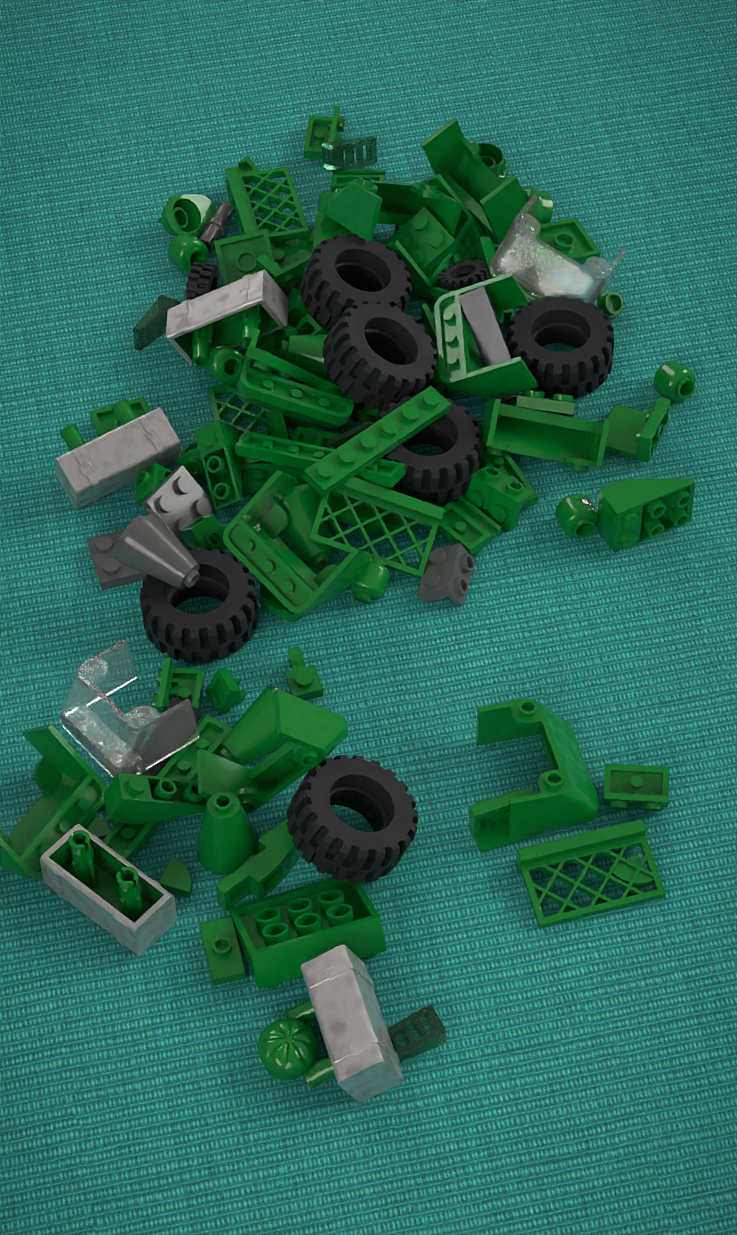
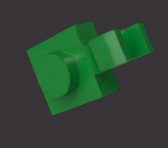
[285,646,324,701]

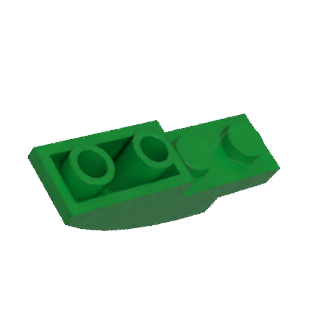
[216,817,303,911]

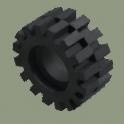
[438,260,490,291]
[185,262,220,300]

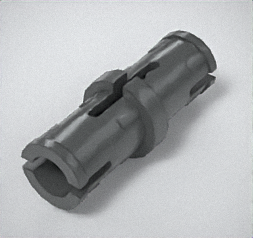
[199,202,235,252]

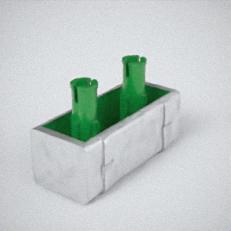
[166,269,288,369]
[55,399,180,510]
[40,824,177,956]
[285,945,404,1102]

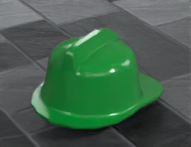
[158,194,217,237]

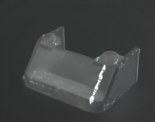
[489,194,628,305]
[59,640,200,778]

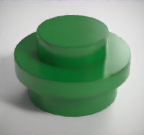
[597,290,624,319]

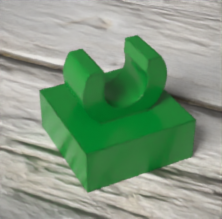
[205,669,247,713]

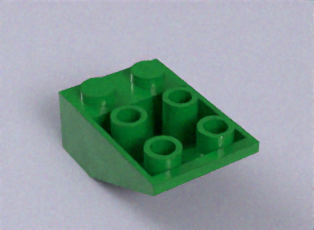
[596,478,695,552]

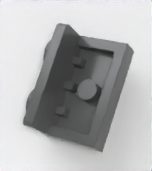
[418,543,475,607]

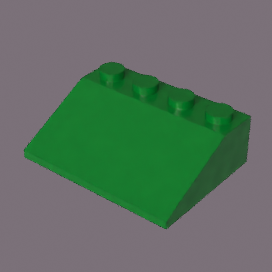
[228,878,387,989]

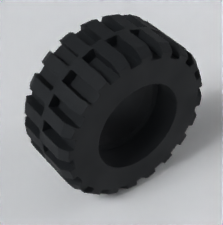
[300,234,412,329]
[507,295,615,399]
[322,301,437,412]
[372,395,483,505]
[140,547,258,664]
[287,755,418,883]

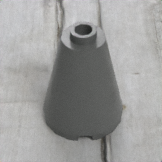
[113,509,200,589]

